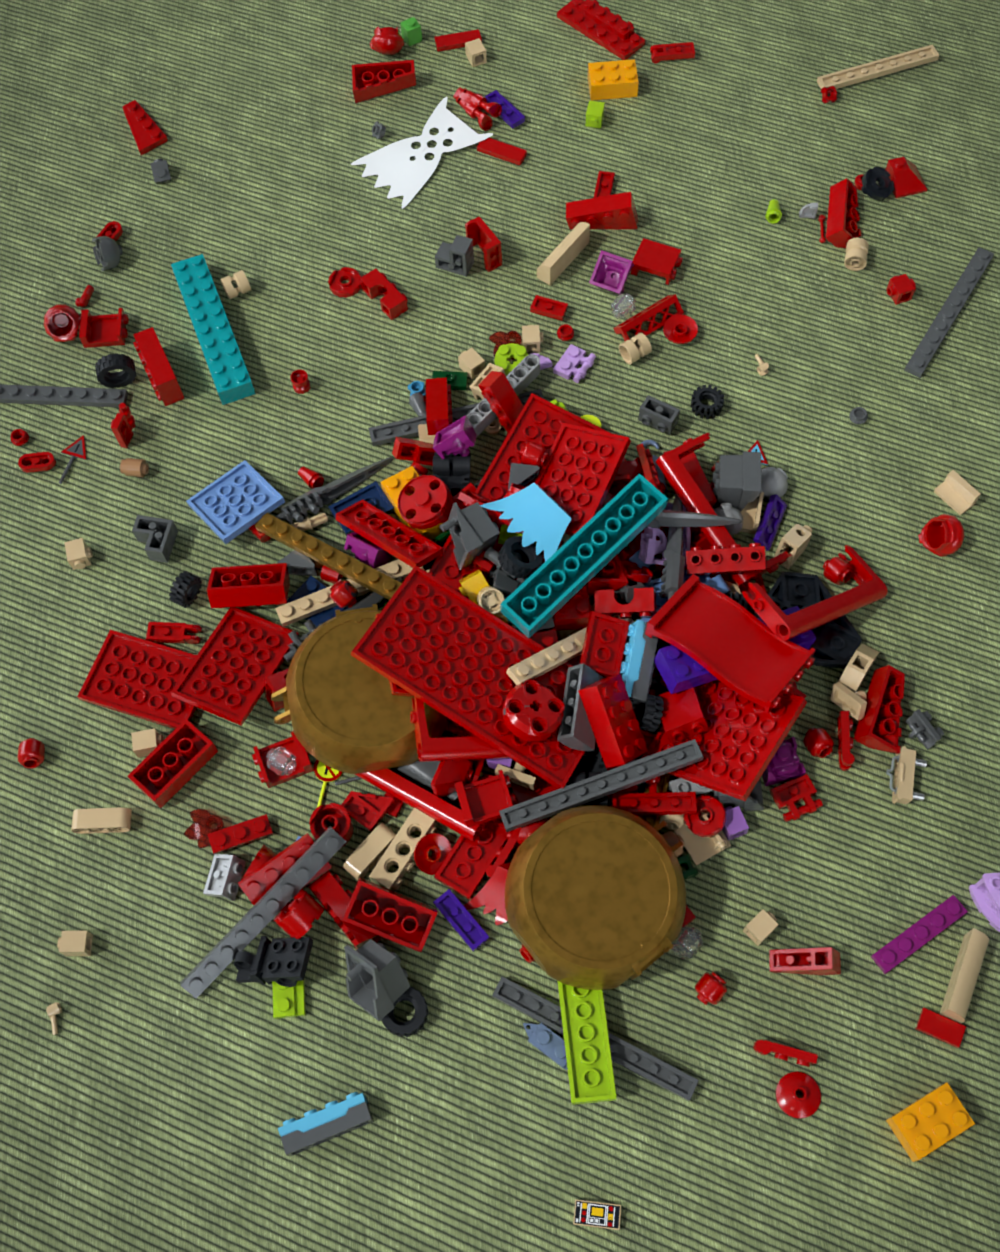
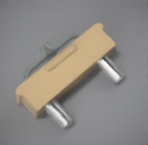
[886,746,927,805]

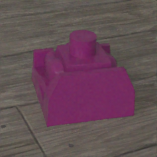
[589,250,634,295]
[433,415,477,459]
[344,532,392,569]
[762,736,806,786]

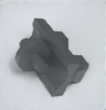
[906,709,944,750]

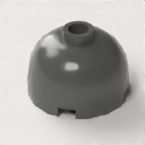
[92,236,123,271]

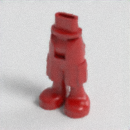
[453,87,502,131]

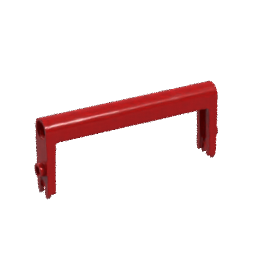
[656,433,792,587]
[742,545,888,641]
[410,696,510,762]
[355,769,509,842]

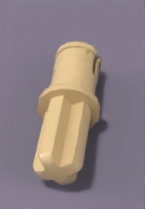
[291,513,328,532]

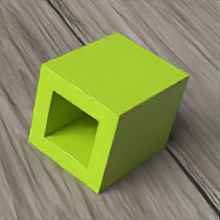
[585,100,605,128]

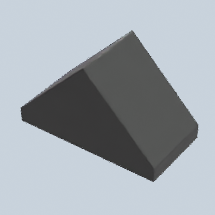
[508,463,540,491]
[278,550,317,576]

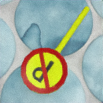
[314,760,343,807]

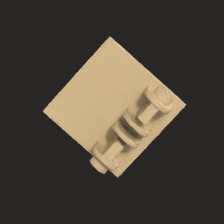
[674,812,731,866]

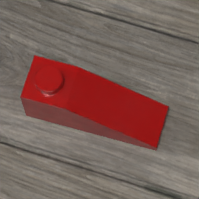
[769,947,841,975]

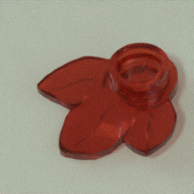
[489,331,521,360]
[184,809,224,848]

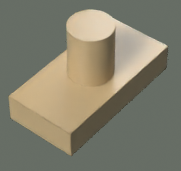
[830,682,867,721]
[495,762,537,791]

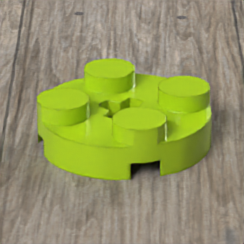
[494,343,528,376]

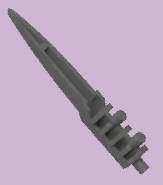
[275,457,394,524]
[659,494,685,600]
[598,510,742,528]
[284,576,403,662]

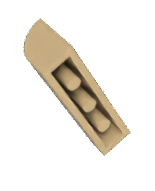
[537,222,590,286]
[940,928,989,1024]

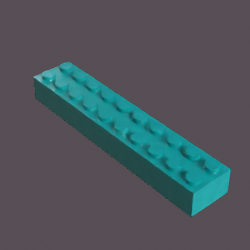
[171,254,256,405]
[500,473,668,638]

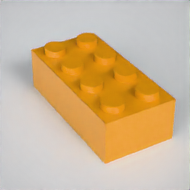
[380,466,448,540]

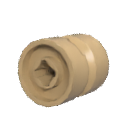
[844,237,869,271]
[220,270,251,300]
[619,333,652,365]
[477,586,505,614]

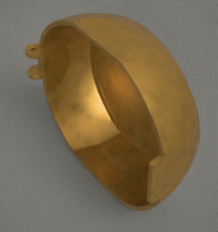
[271,604,450,774]
[504,805,686,990]

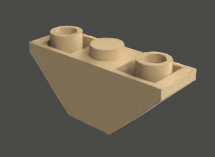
[838,643,880,692]

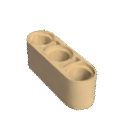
[71,807,132,834]
[343,823,396,880]

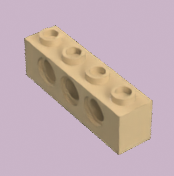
[369,808,437,891]

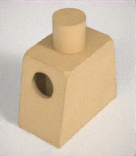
[774,524,812,570]

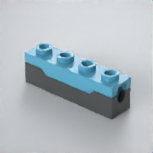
[620,619,658,706]
[278,1092,374,1157]

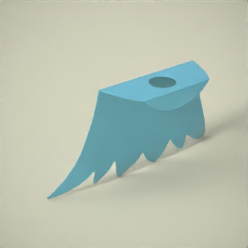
[480,483,572,562]

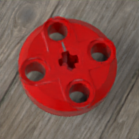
[398,475,453,529]
[502,680,564,742]

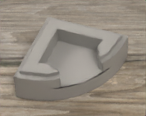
[799,203,818,219]

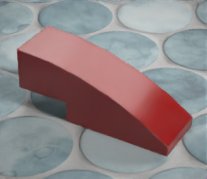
[392,437,436,466]

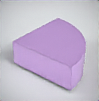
[532,353,552,370]

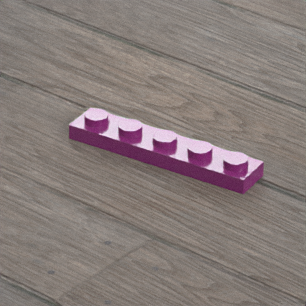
[871,895,968,974]

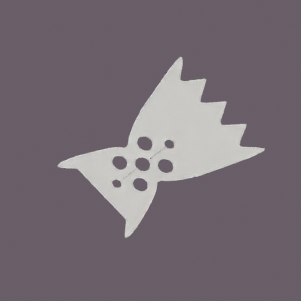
[351,97,493,209]

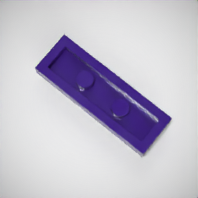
[485,90,525,129]
[753,494,787,551]
[433,889,490,952]

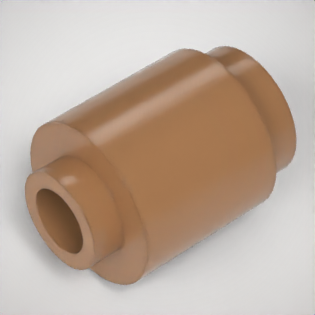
[120,458,149,477]

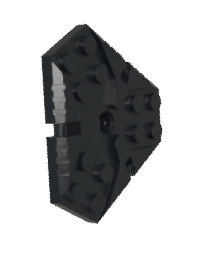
[754,571,862,669]

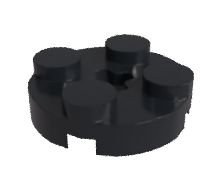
[861,167,894,201]

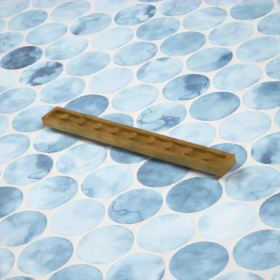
[255,513,402,600]

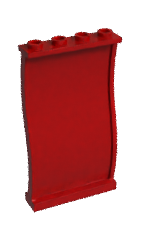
[645,574,816,713]

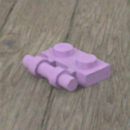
[553,344,596,383]

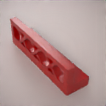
[613,294,684,341]

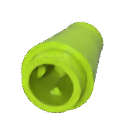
[765,199,782,224]

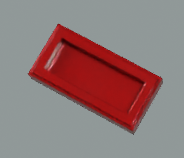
[915,1008,966,1048]

